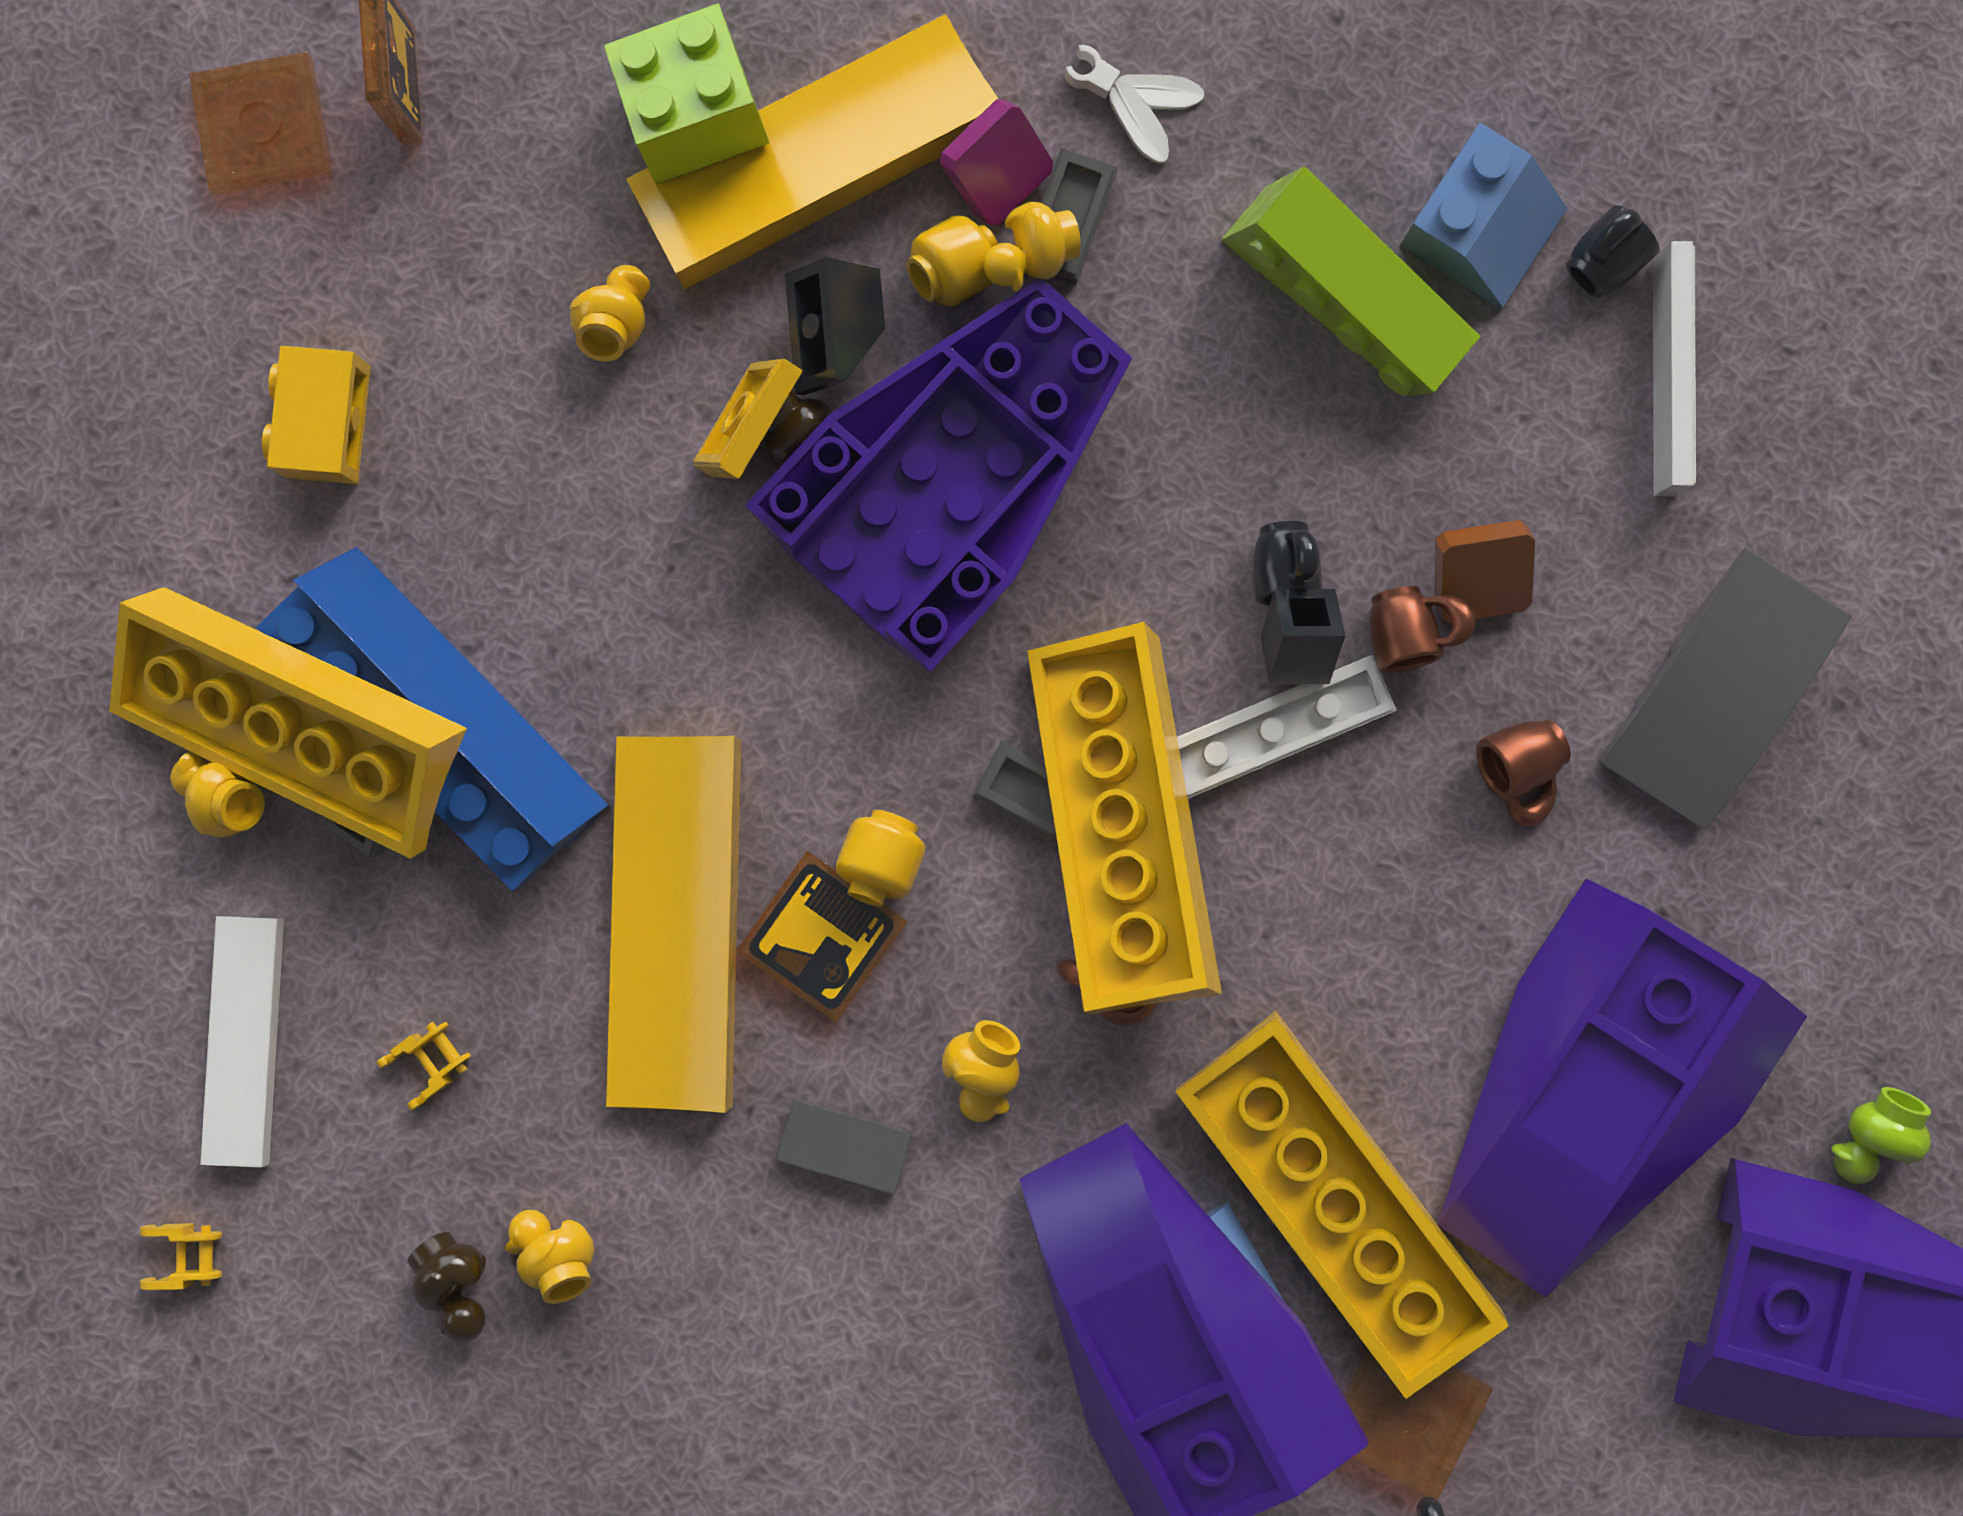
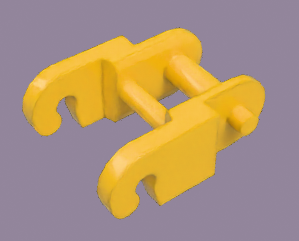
[376,1021,472,1111]
[140,1223,222,1290]

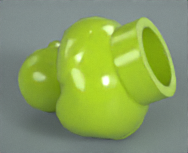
[1831,1087,1931,1184]

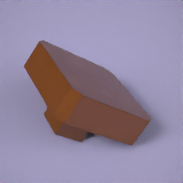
[1434,520,1535,623]

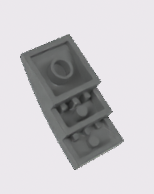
[1600,547,1852,830]

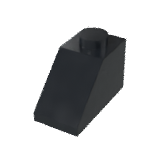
[785,257,885,396]

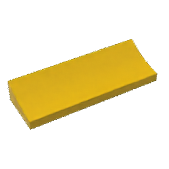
[626,14,998,290]
[109,587,467,859]
[1027,622,1222,1014]
[606,736,741,1113]
[1176,1010,1509,1399]

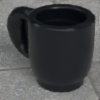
[1565,205,1660,298]
[1253,521,1323,606]

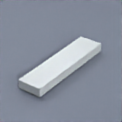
[1653,241,1696,497]
[1177,654,1397,799]
[200,916,284,1167]

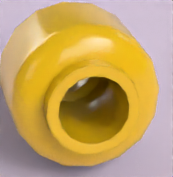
[906,215,998,307]
[836,810,926,907]

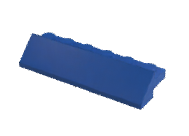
[256,547,610,891]

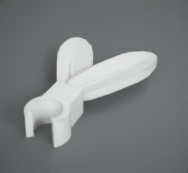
[1064,45,1204,164]

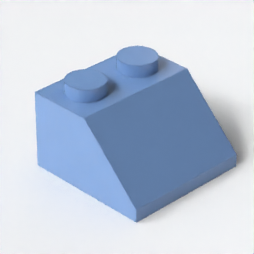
[1400,122,1568,310]

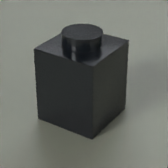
[1261,588,1345,684]

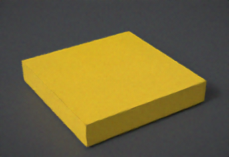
[693,359,803,479]

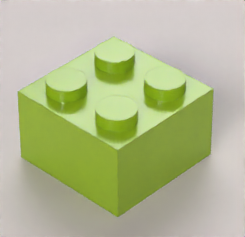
[604,3,770,185]

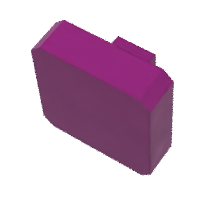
[940,99,1054,225]

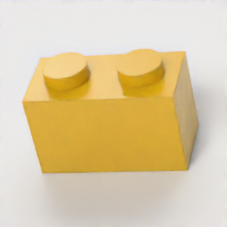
[262,345,371,484]

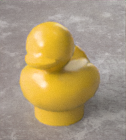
[983,202,1081,292]
[570,265,650,362]
[170,752,265,838]
[942,1020,1020,1123]
[505,1210,595,1304]

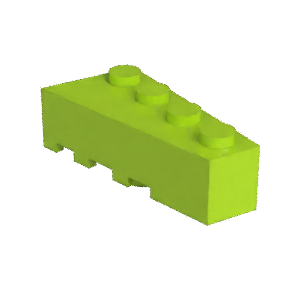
[1221,166,1481,397]

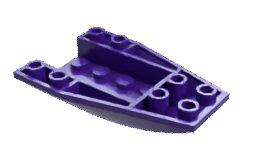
[745,278,1132,673]
[1437,879,1808,1297]
[1019,1123,1369,1516]
[1673,1158,1963,1438]

